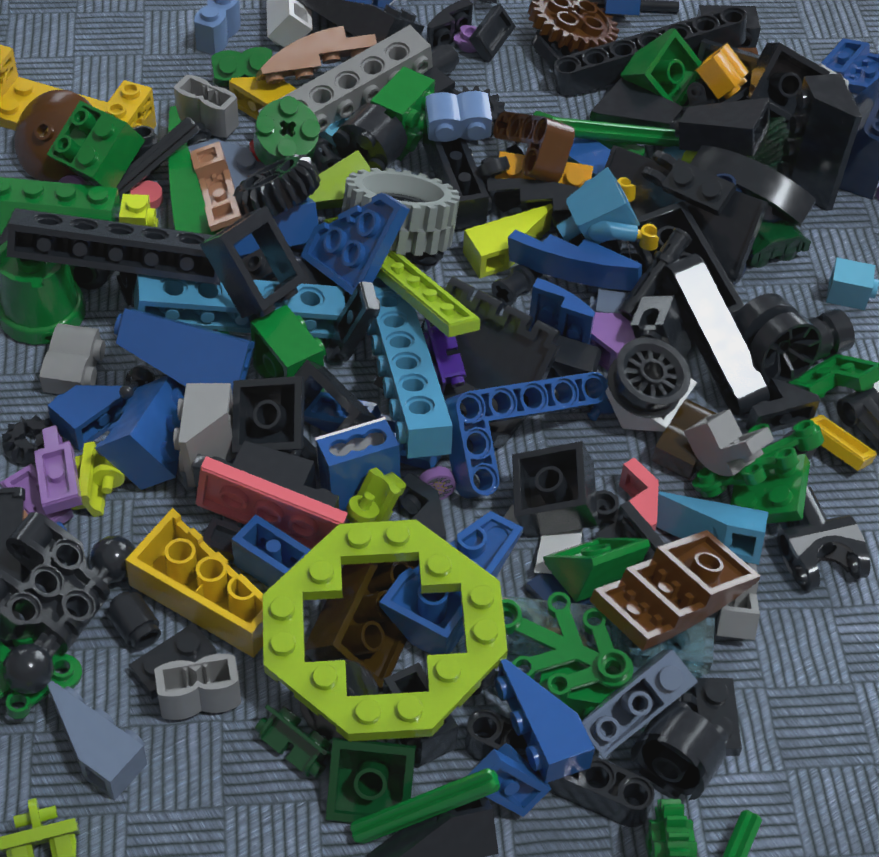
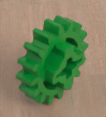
[645,799,697,857]

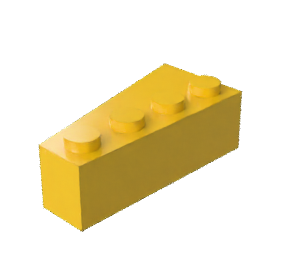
[125,508,263,658]

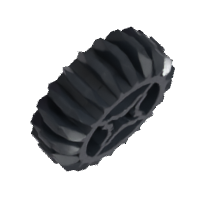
[233,154,321,217]

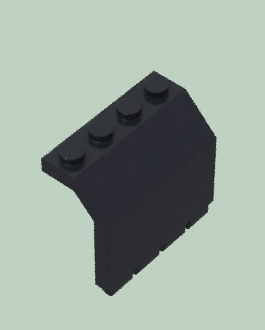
[374,277,561,448]

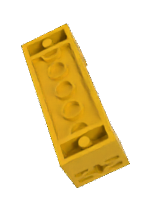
[0,45,156,136]

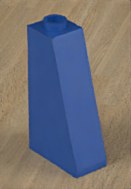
[114,308,255,395]

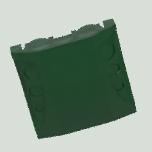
[746,220,811,268]

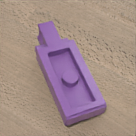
[34,425,83,515]

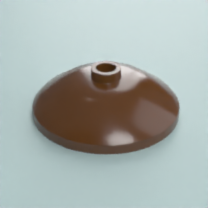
[14,90,92,182]

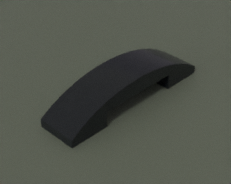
[690,145,816,227]

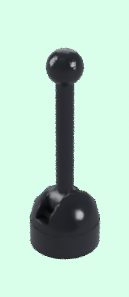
[119,365,155,399]

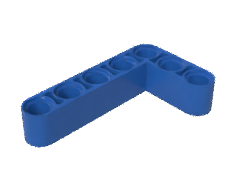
[445,372,608,499]

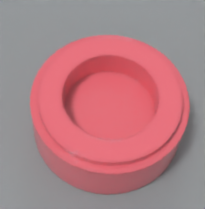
[130,180,163,209]

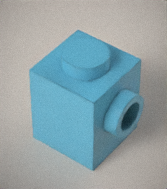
[826,257,879,310]

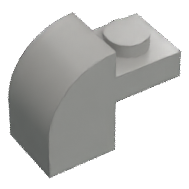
[683,409,774,476]

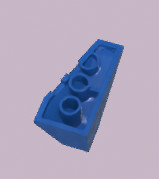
[379,511,523,655]

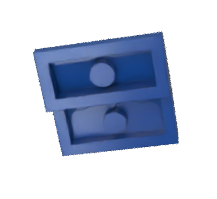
[821,38,879,95]
[529,278,595,344]

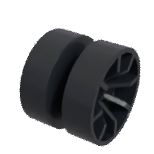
[733,293,822,383]

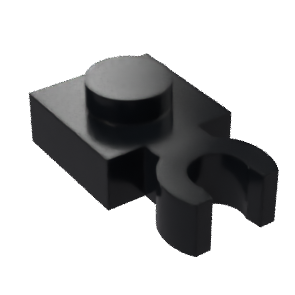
[203,515,245,565]

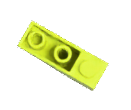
[463,204,553,279]

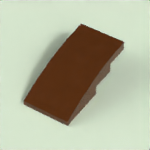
[590,530,761,651]

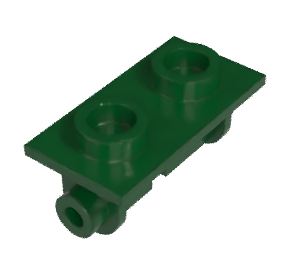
[255,704,332,779]

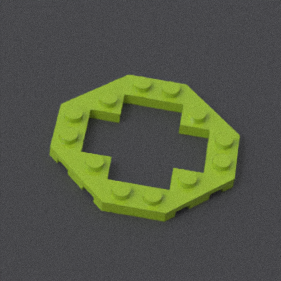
[263,520,508,741]

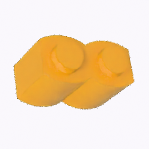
[695,43,749,100]

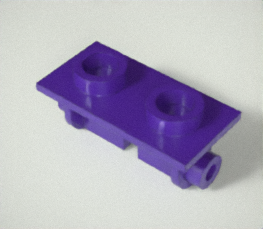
[423,319,467,394]

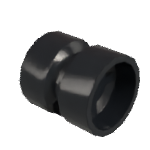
[807,309,855,362]

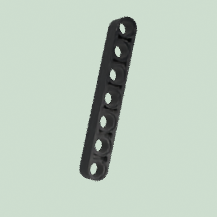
[554,7,747,96]

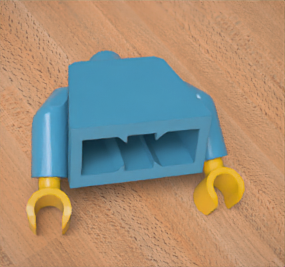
[556,167,659,251]

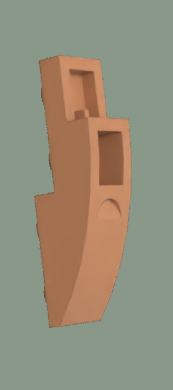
[256,26,377,84]

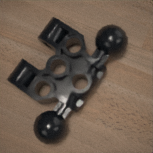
[0,512,135,695]

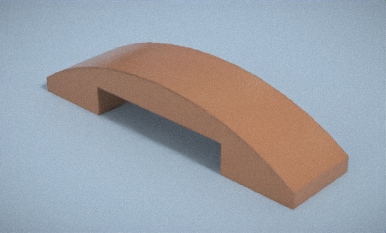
[190,141,243,232]

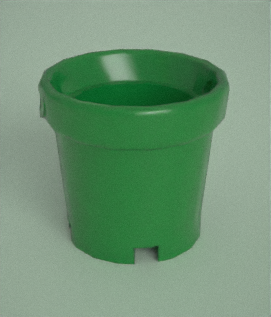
[0,241,86,345]

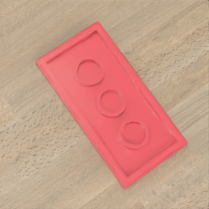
[195,456,348,549]

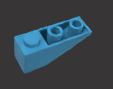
[656,491,768,565]

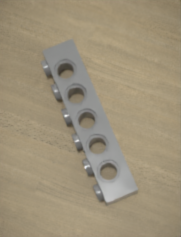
[258,25,433,136]

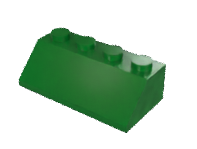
[0,177,121,235]

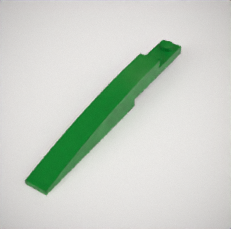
[168,106,229,335]

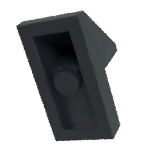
[745,378,820,432]

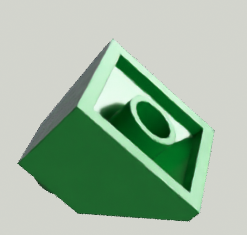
[621,28,702,106]

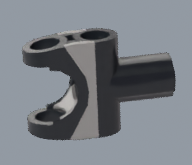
[777,486,871,591]

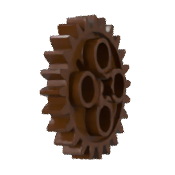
[527,0,619,52]

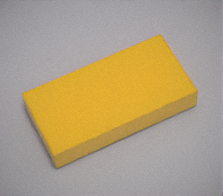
[810,415,877,471]

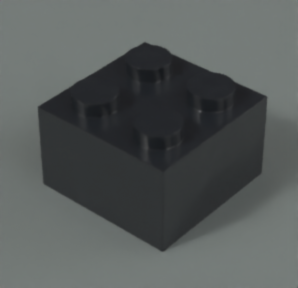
[512,441,598,538]

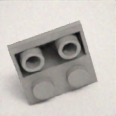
[173,383,236,487]

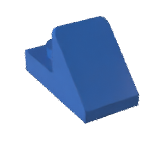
[467,743,551,817]

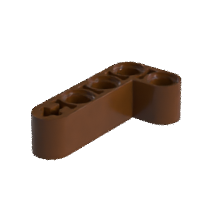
[493,111,575,183]

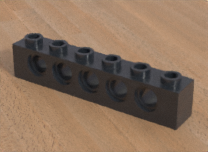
[6,208,221,285]

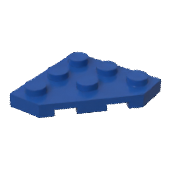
[301,192,410,295]

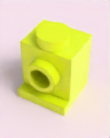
[119,194,159,228]

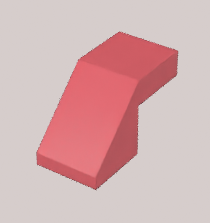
[619,457,659,531]

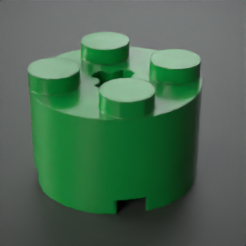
[253,96,320,166]

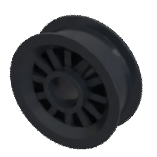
[607,337,690,419]

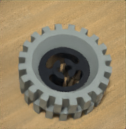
[341,168,460,256]

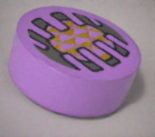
[419,466,456,500]

